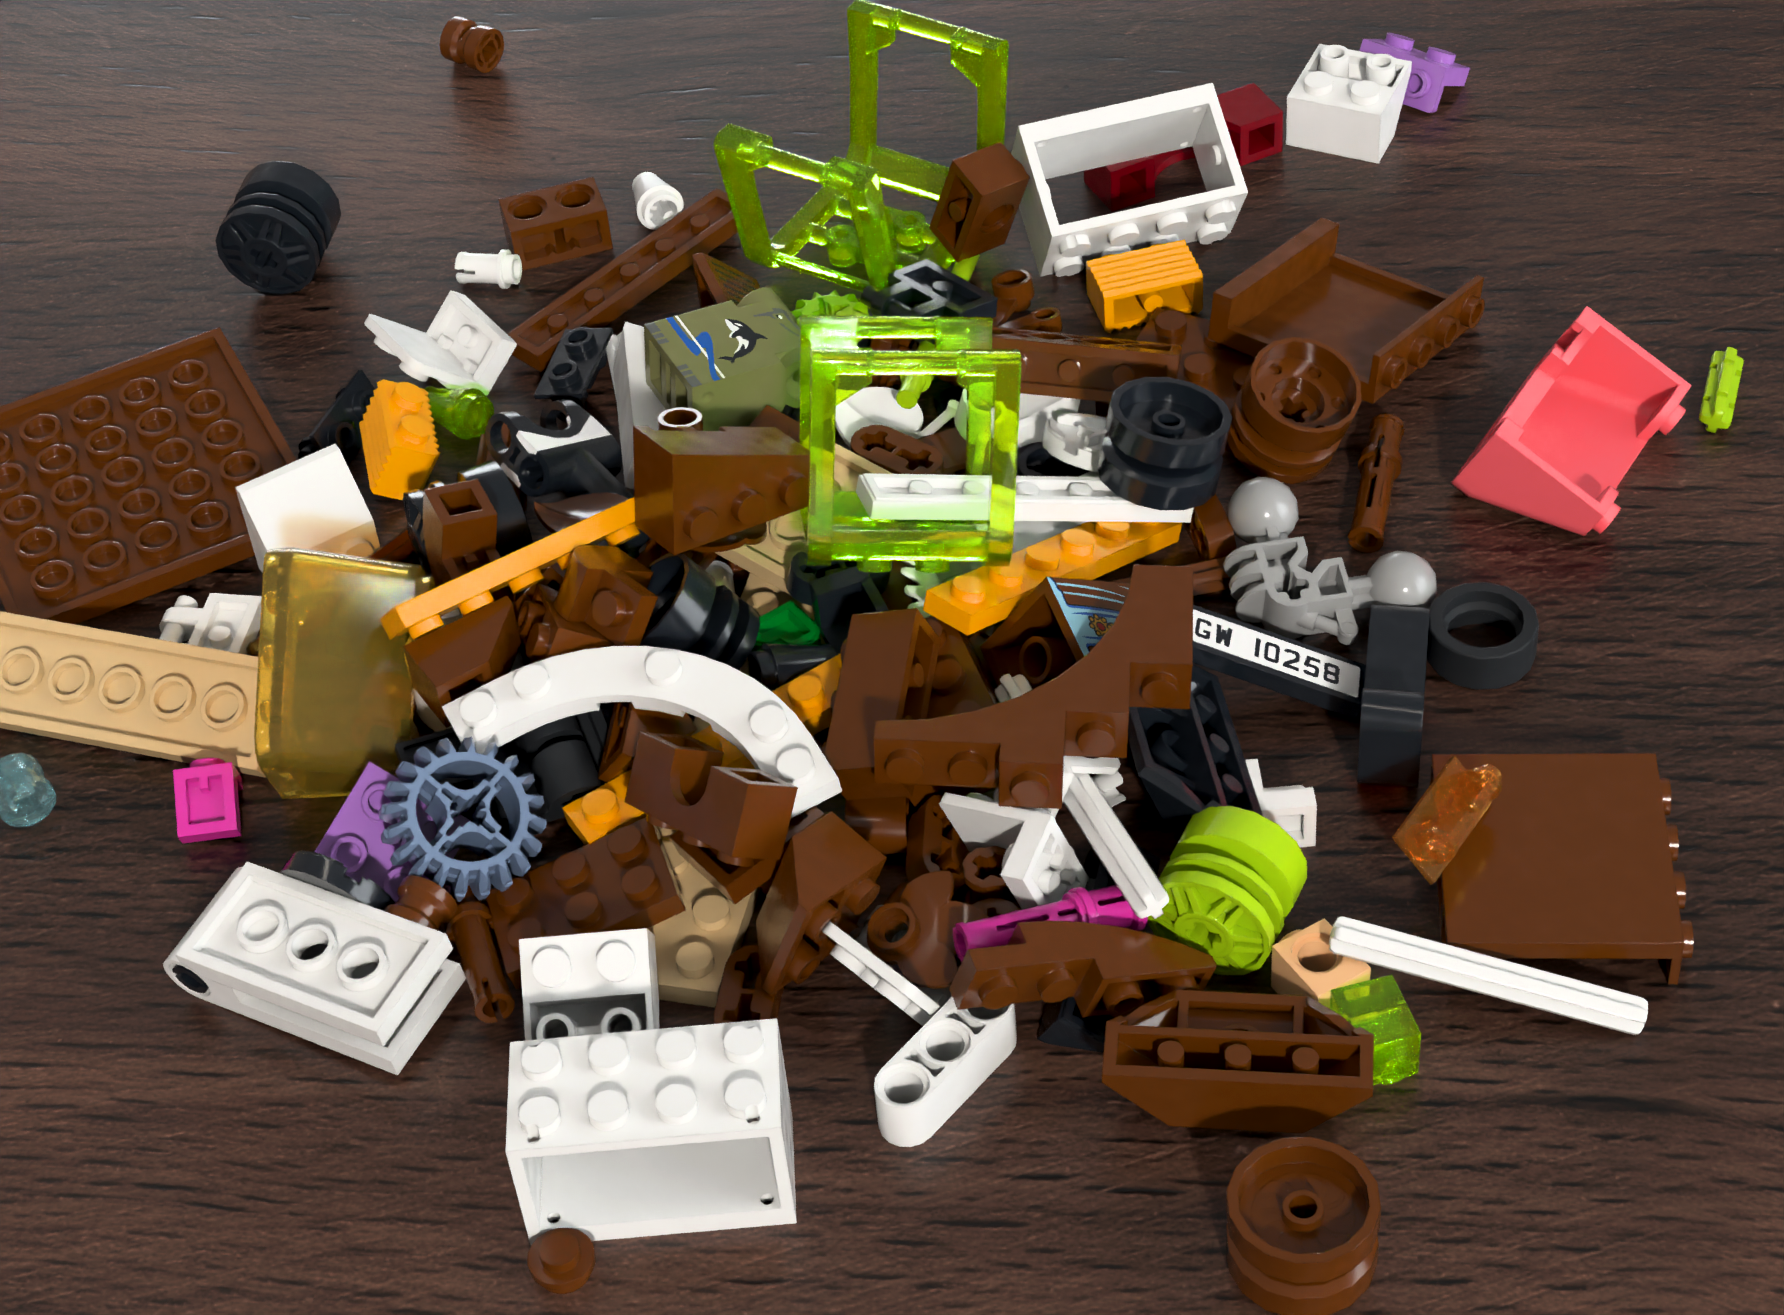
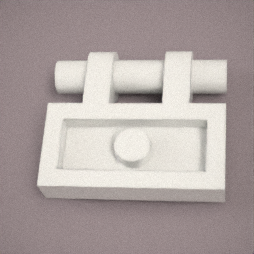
[159,593,267,655]

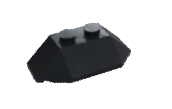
[1128,665,1263,833]

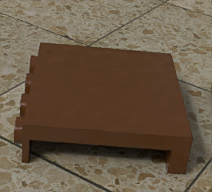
[1208,218,1485,404]
[1429,753,1694,984]

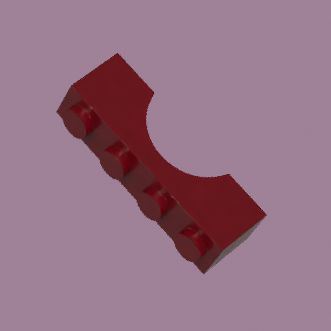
[1084,82,1283,212]

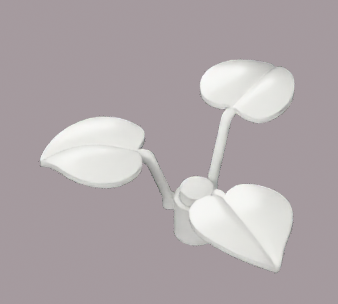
[831,379,1081,546]

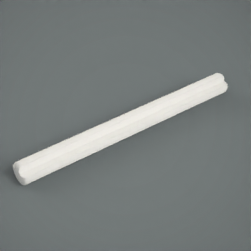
[995,674,1169,919]

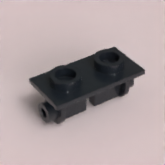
[534,327,614,422]
[298,370,375,466]

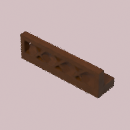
[960,324,1182,402]

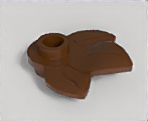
[867,871,989,989]

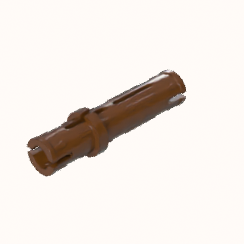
[1348,413,1405,553]
[442,884,515,1023]

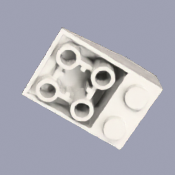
[519,928,660,1041]

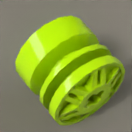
[1147,806,1307,975]

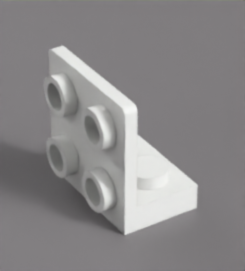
[939,792,1089,910]

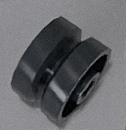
[1097,377,1232,510]

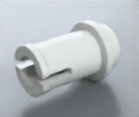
[455,249,522,289]

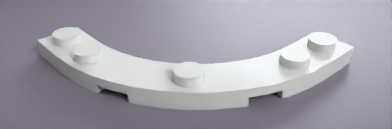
[442,646,842,818]

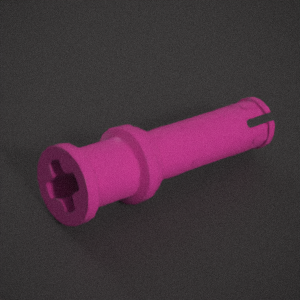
[953,884,1147,962]

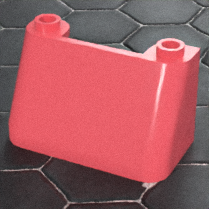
[1450,306,1692,536]

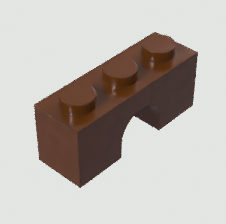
[624,732,798,867]

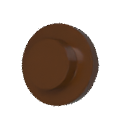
[527,1228,596,1294]

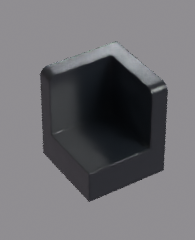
[809,564,888,655]

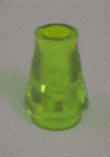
[424,386,494,440]

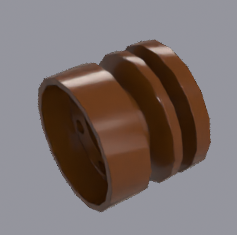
[1227,337,1362,484]

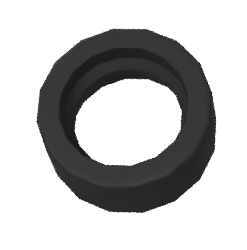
[1427,582,1539,690]

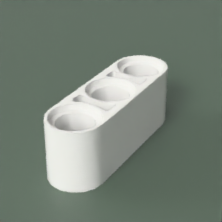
[874,997,1017,1147]

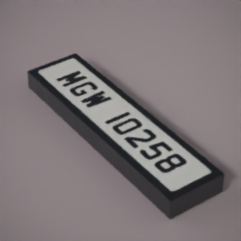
[1193,605,1366,719]

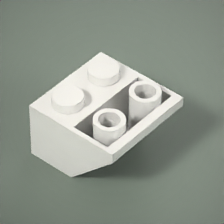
[1286,44,1412,164]

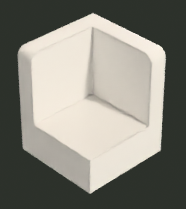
[1245,759,1317,848]

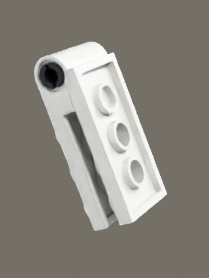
[163,862,466,1075]

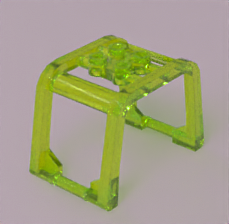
[714,0,1009,293]
[799,315,1021,573]

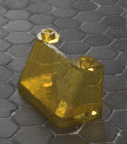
[254,547,436,799]

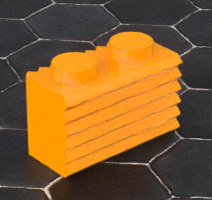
[1086,239,1203,333]
[359,379,440,500]

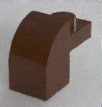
[423,479,515,613]
[554,545,658,646]

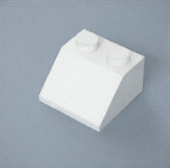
[235,444,381,604]

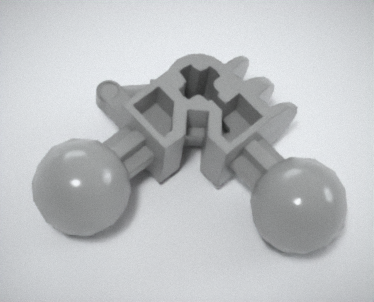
[1223,477,1437,645]

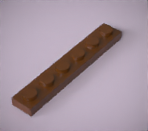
[507,188,753,372]

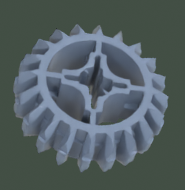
[379,736,546,902]

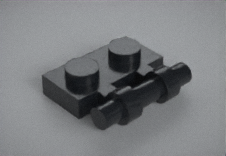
[861,259,998,345]

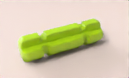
[1699,347,1744,433]

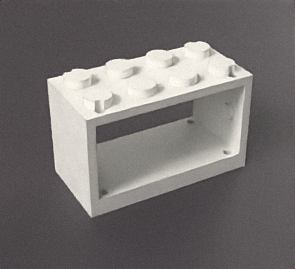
[1011,83,1248,277]
[505,1018,797,1245]

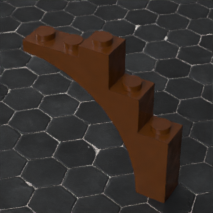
[873,564,1193,809]

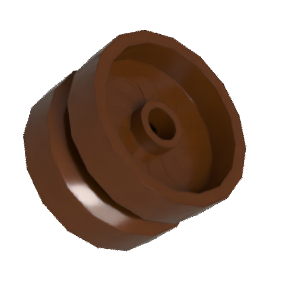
[1226,1136,1381,1315]

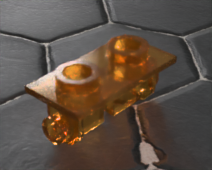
[1392,756,1502,884]

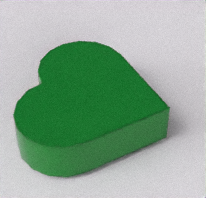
[752,600,821,651]

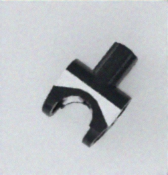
[485,399,634,499]

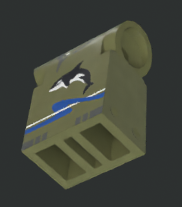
[644,287,840,431]

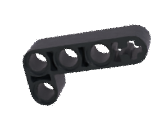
[1357,604,1430,788]

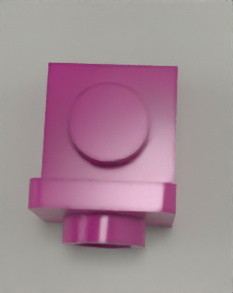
[173,758,243,844]

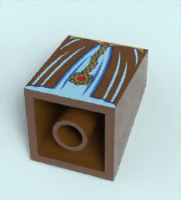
[980,577,1130,689]

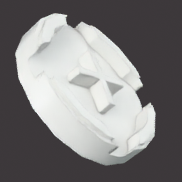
[1042,413,1107,472]

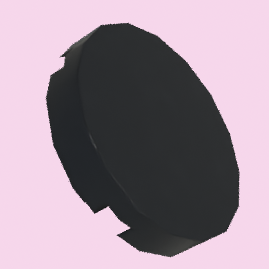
[280,850,395,911]

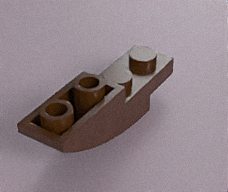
[949,921,1217,1017]

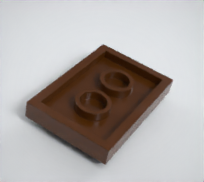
[486,817,686,989]

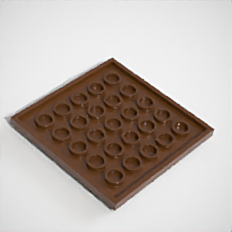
[0,327,297,625]

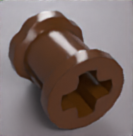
[962,846,1020,909]

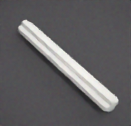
[1329,916,1648,1035]

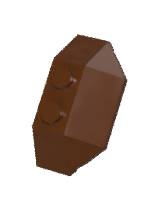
[1102,990,1374,1133]

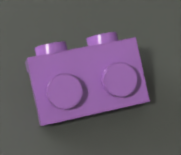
[1360,33,1470,113]

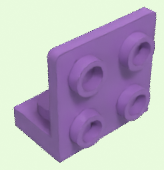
[315,761,471,903]

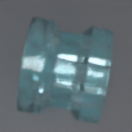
[0,753,57,827]

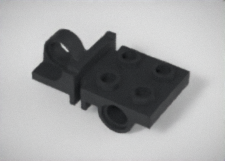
[395,708,609,838]

